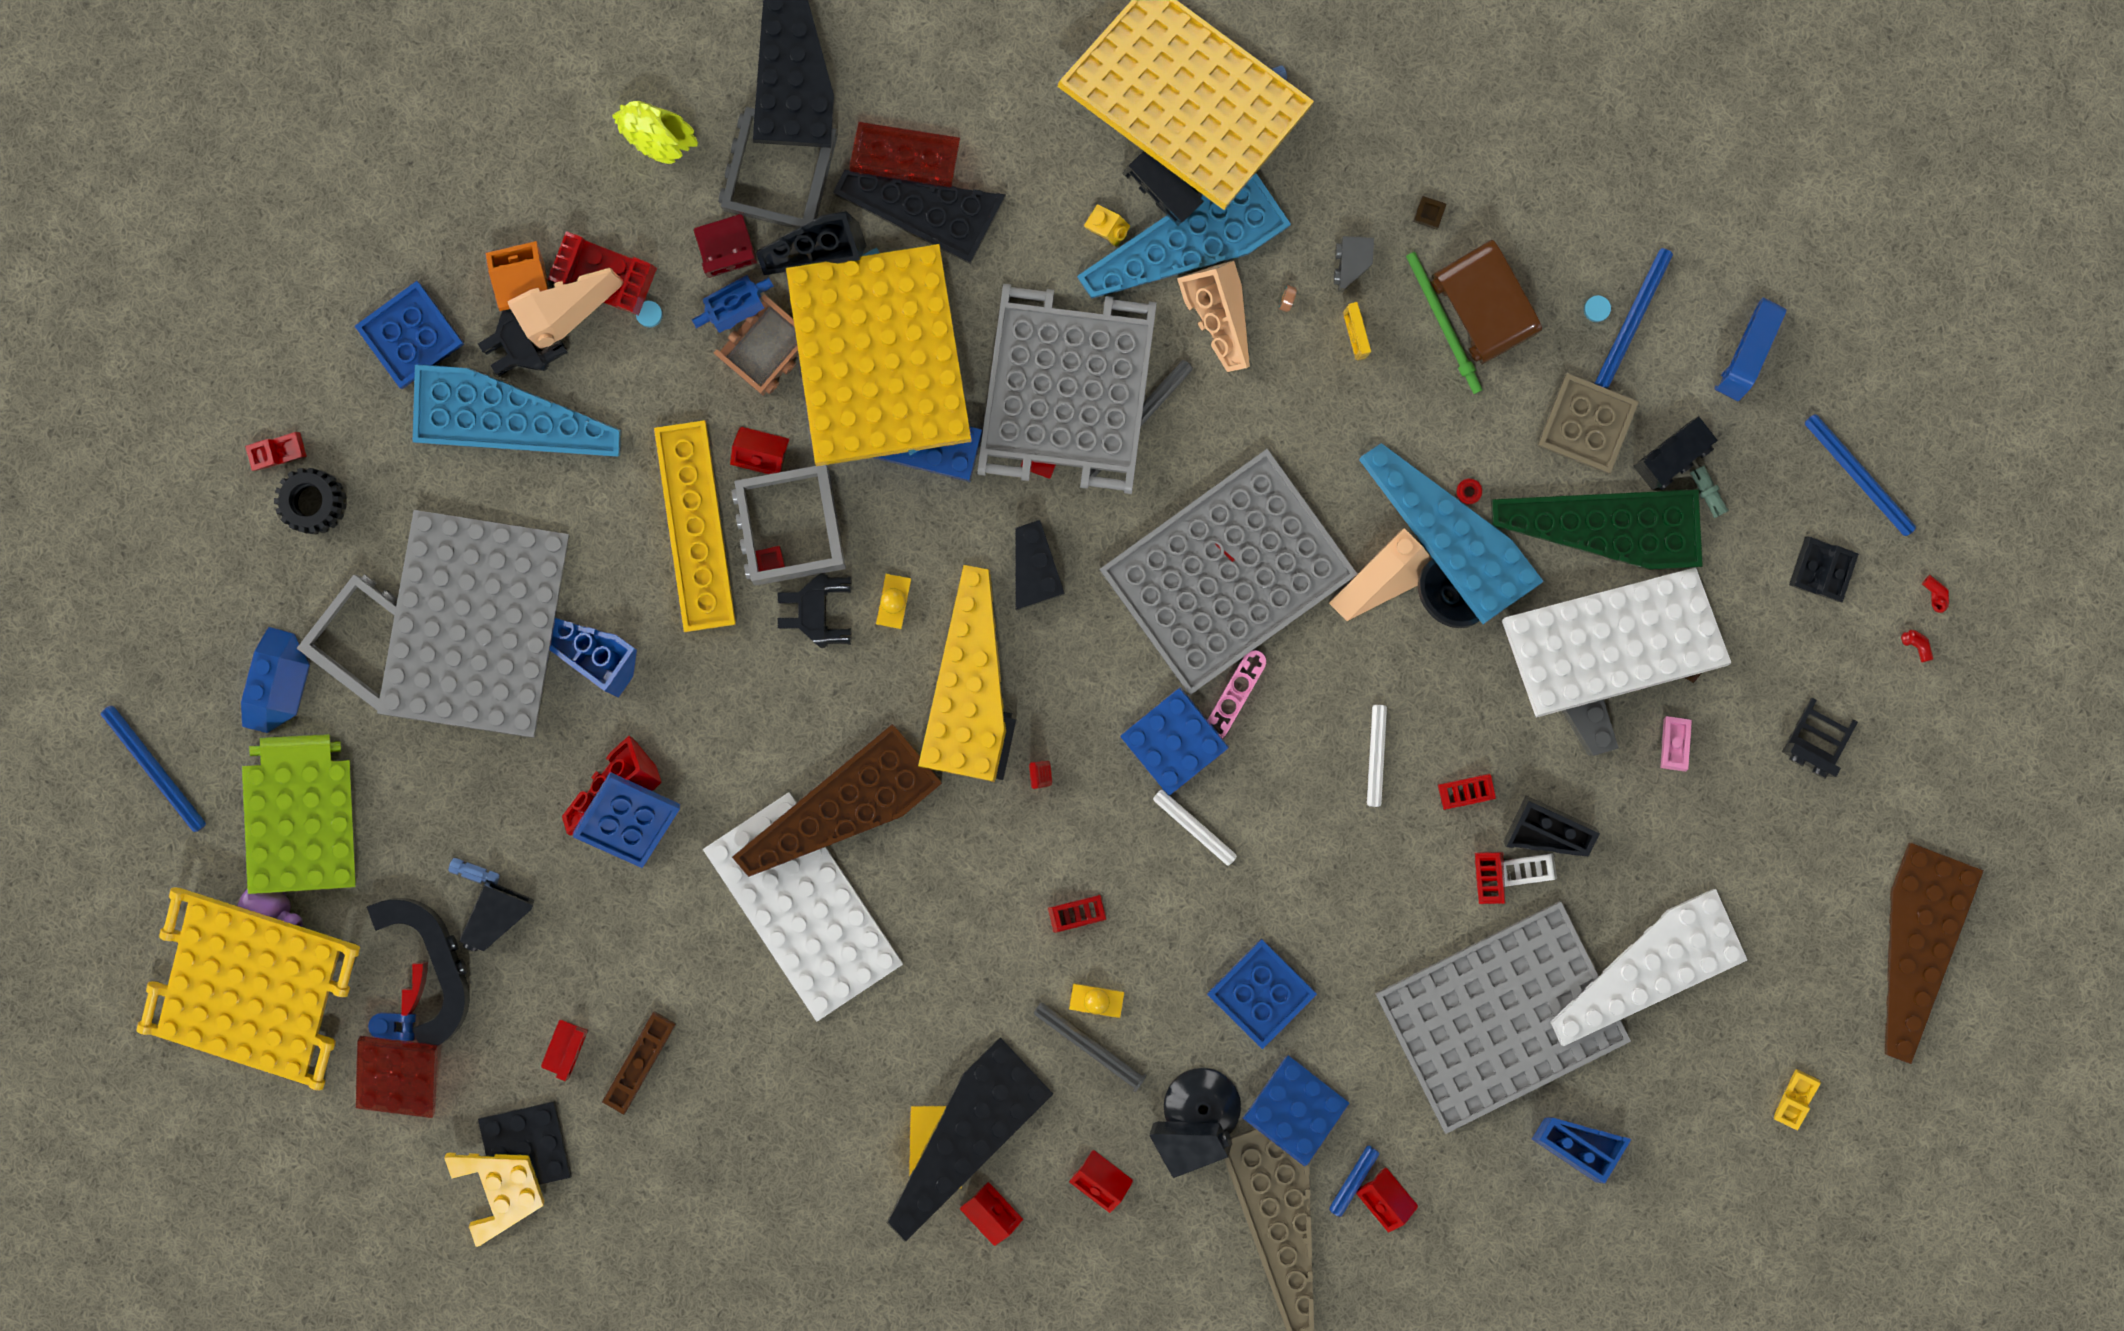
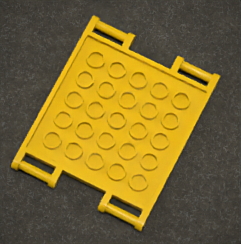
[136,887,360,1090]

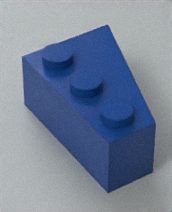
[1531,1118,1631,1183]

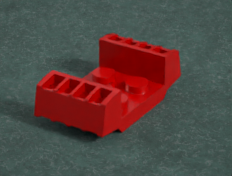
[547,231,657,316]

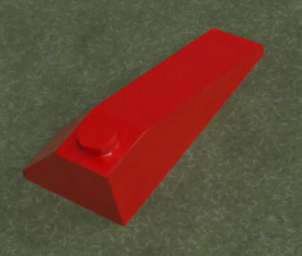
[562,736,662,836]

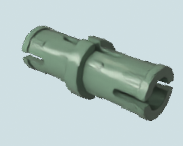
[1690,465,1729,518]

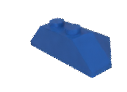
[241,627,310,733]

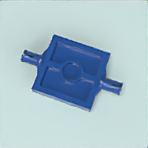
[692,275,774,333]

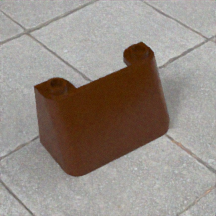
[1431,240,1542,365]

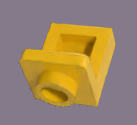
[1084,204,1130,247]

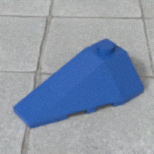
[550,618,637,698]

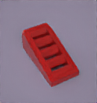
[1029,760,1052,789]
[1438,773,1496,810]
[1475,852,1506,904]
[1048,895,1106,933]

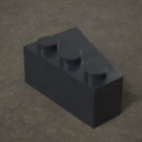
[1122,151,1204,226]
[1633,416,1718,490]
[1015,520,1065,611]
[1503,795,1600,857]

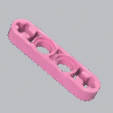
[1207,650,1266,738]

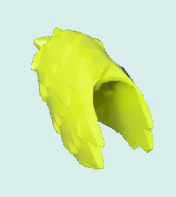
[612,101,698,164]

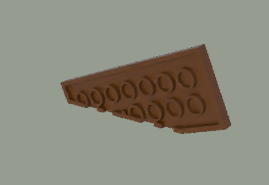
[732,724,942,877]
[1885,843,1984,1064]

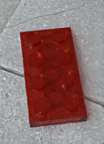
[850,122,960,187]

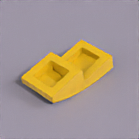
[1774,1069,1821,1131]

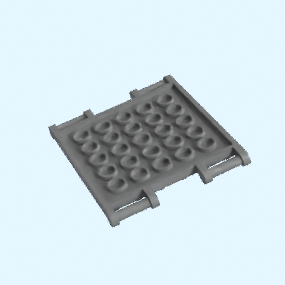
[977,284,1157,494]

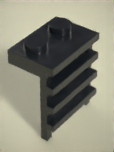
[1782,697,1858,779]

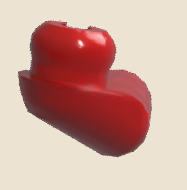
[1922,575,1949,613]
[1901,630,1934,662]

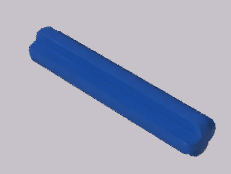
[1329,1146,1379,1217]

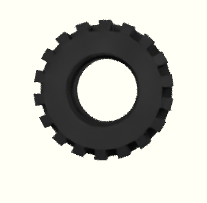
[274,468,347,534]

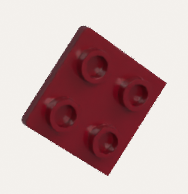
[693,214,757,278]

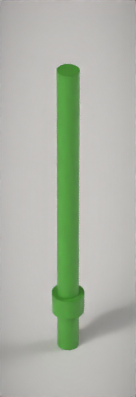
[1406,252,1483,394]

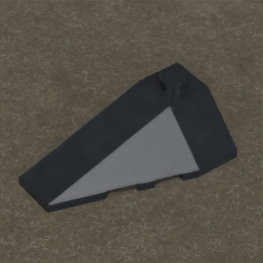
[756,211,867,275]

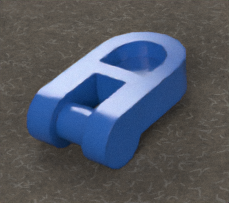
[368,1012,416,1041]

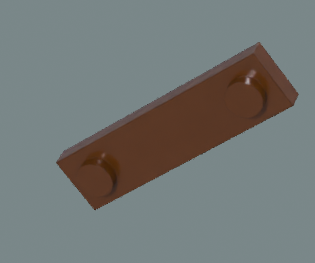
[602,1011,676,1115]

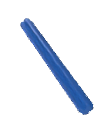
[1595,248,1673,389]
[1805,414,1916,536]
[101,706,206,832]

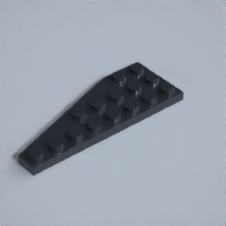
[753,0,835,148]
[886,1037,1053,1242]

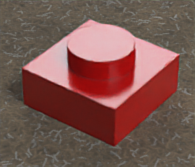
[755,546,785,572]

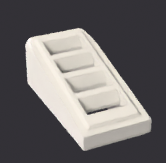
[1504,853,1557,887]

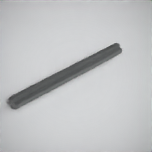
[1090,360,1193,477]

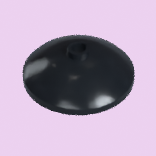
[1418,559,1480,628]
[1163,1068,1241,1134]

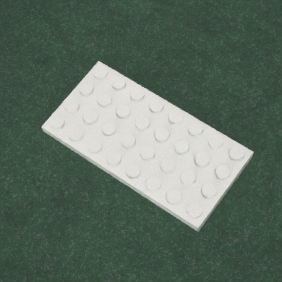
[1502,567,1731,718]
[703,792,903,1022]

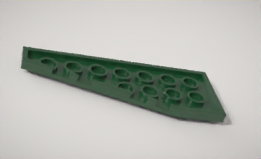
[1491,489,1703,570]

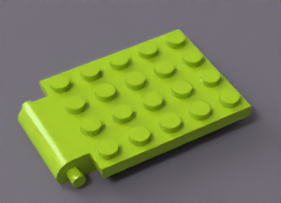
[242,734,356,894]

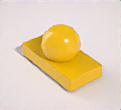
[876,574,911,629]
[1069,983,1124,1018]

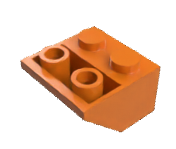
[486,241,549,311]

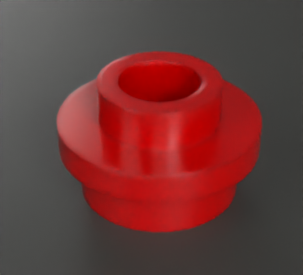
[1456,478,1482,504]

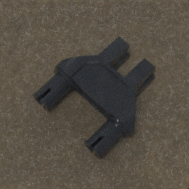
[478,309,568,377]
[777,573,852,648]

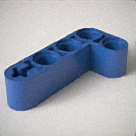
[1715,297,1787,402]

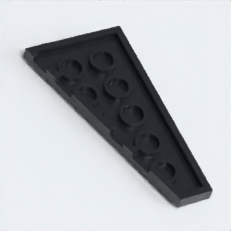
[833,170,1006,265]

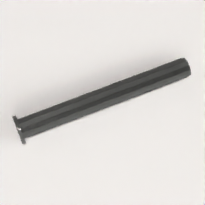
[1034,1003,1147,1092]

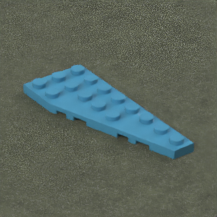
[1077,173,1291,299]
[413,364,621,457]
[1359,443,1544,624]

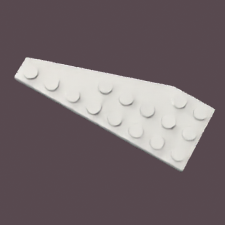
[1550,889,1747,1046]

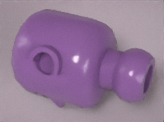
[238,889,303,927]

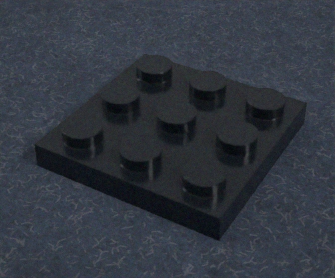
[478,1101,572,1185]

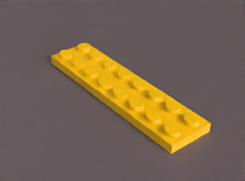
[654,420,736,632]

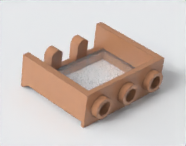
[714,294,799,396]

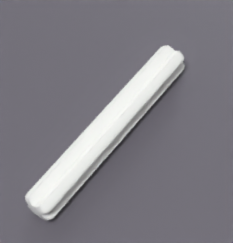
[1367,705,1387,807]
[1153,790,1237,866]

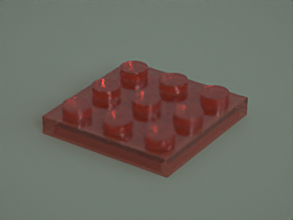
[356,1036,438,1118]

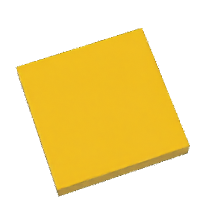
[1343,302,1371,361]

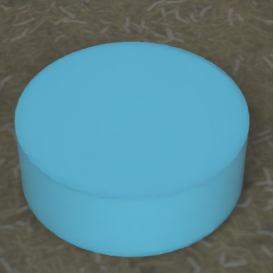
[1584,295,1611,322]
[636,301,663,328]

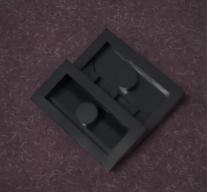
[1789,537,1859,603]

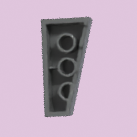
[1562,699,1619,756]

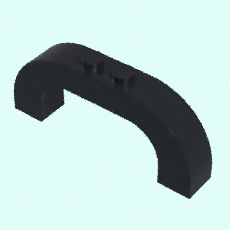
[367,898,470,1053]

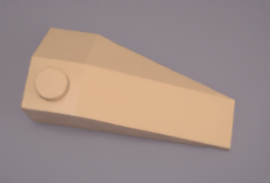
[1177,261,1250,372]
[508,268,623,349]
[1329,528,1432,621]

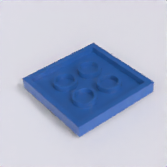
[355,281,464,389]
[1120,687,1229,796]
[573,772,680,868]
[1207,939,1317,1049]
[1243,1055,1349,1166]

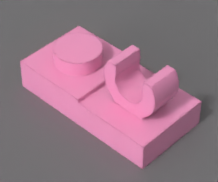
[1660,716,1692,772]

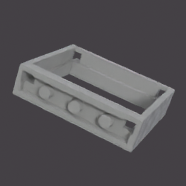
[731,465,846,586]
[297,574,397,710]

